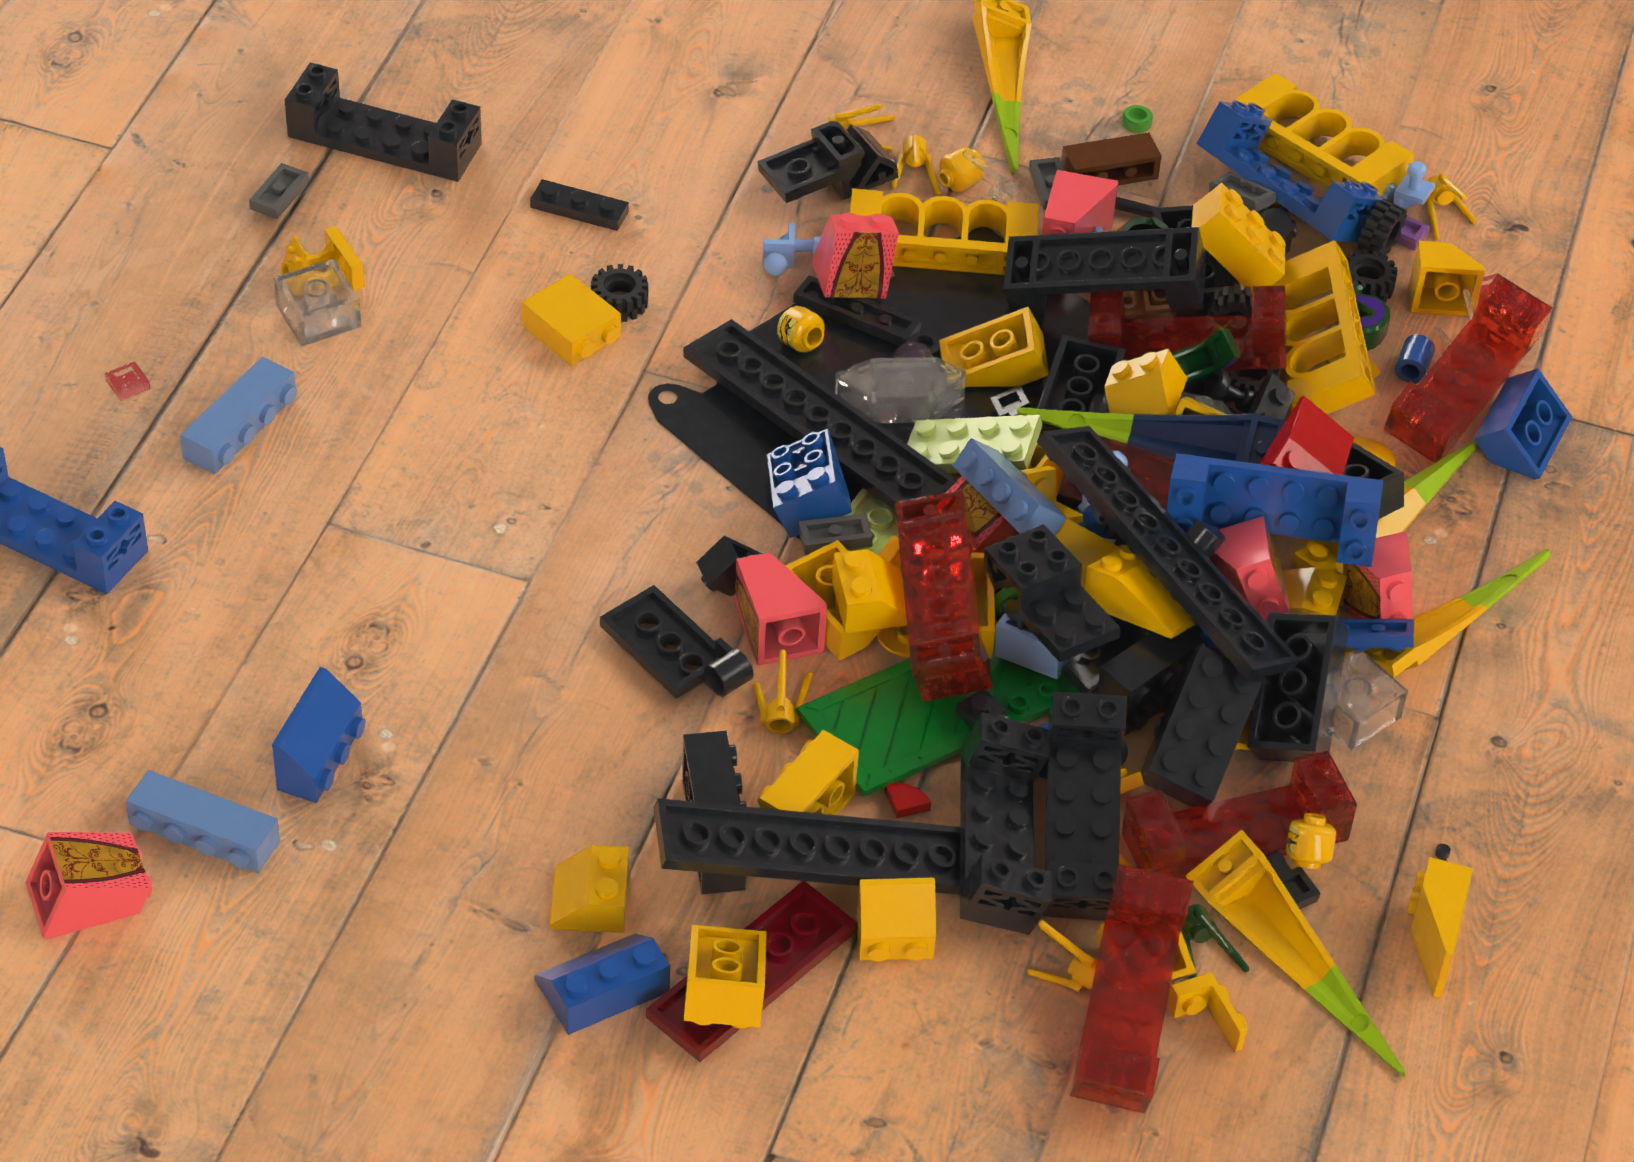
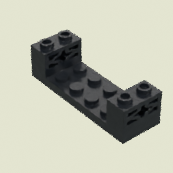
[284,62,482,182]
[1003,227,1207,317]
[1043,691,1127,921]
[960,712,1052,935]

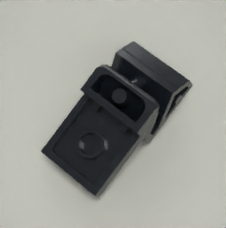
[757,121,898,203]
[984,524,1120,663]

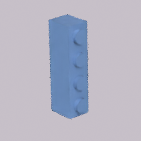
[180,356,297,474]
[952,438,1067,535]
[126,770,280,873]

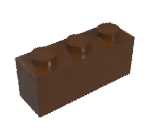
[1061,132,1162,186]

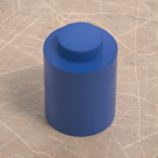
[1394,334,1435,384]

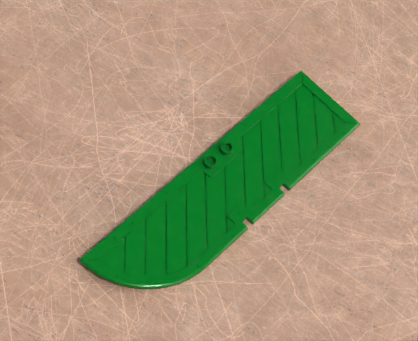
[795,614,1202,797]

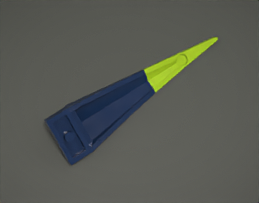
[1017,407,1286,464]

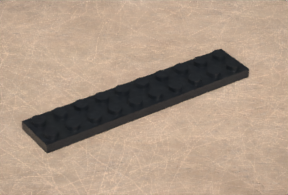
[683,319,958,522]
[1037,426,1300,680]
[653,798,960,895]

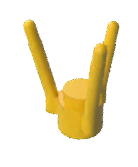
[828,103,895,152]
[891,135,941,196]
[1425,173,1477,241]
[753,649,813,734]
[1026,920,1107,993]

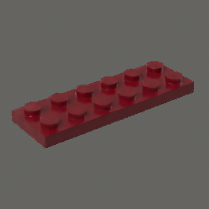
[646,881,858,1062]

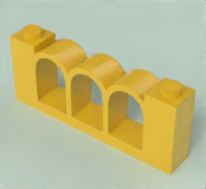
[1229,73,1415,197]
[850,188,1039,275]
[1265,240,1376,414]

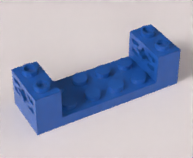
[1196,100,1383,243]
[0,447,148,594]
[1167,453,1383,567]

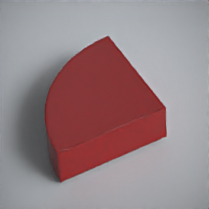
[885,783,931,819]

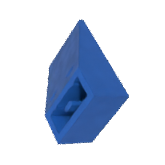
[767,428,852,538]

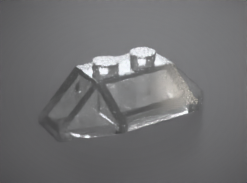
[834,357,967,424]

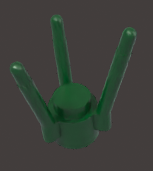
[1178,904,1250,978]

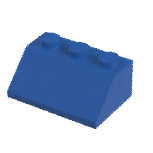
[1474,368,1572,479]
[272,667,366,803]
[535,933,670,1035]

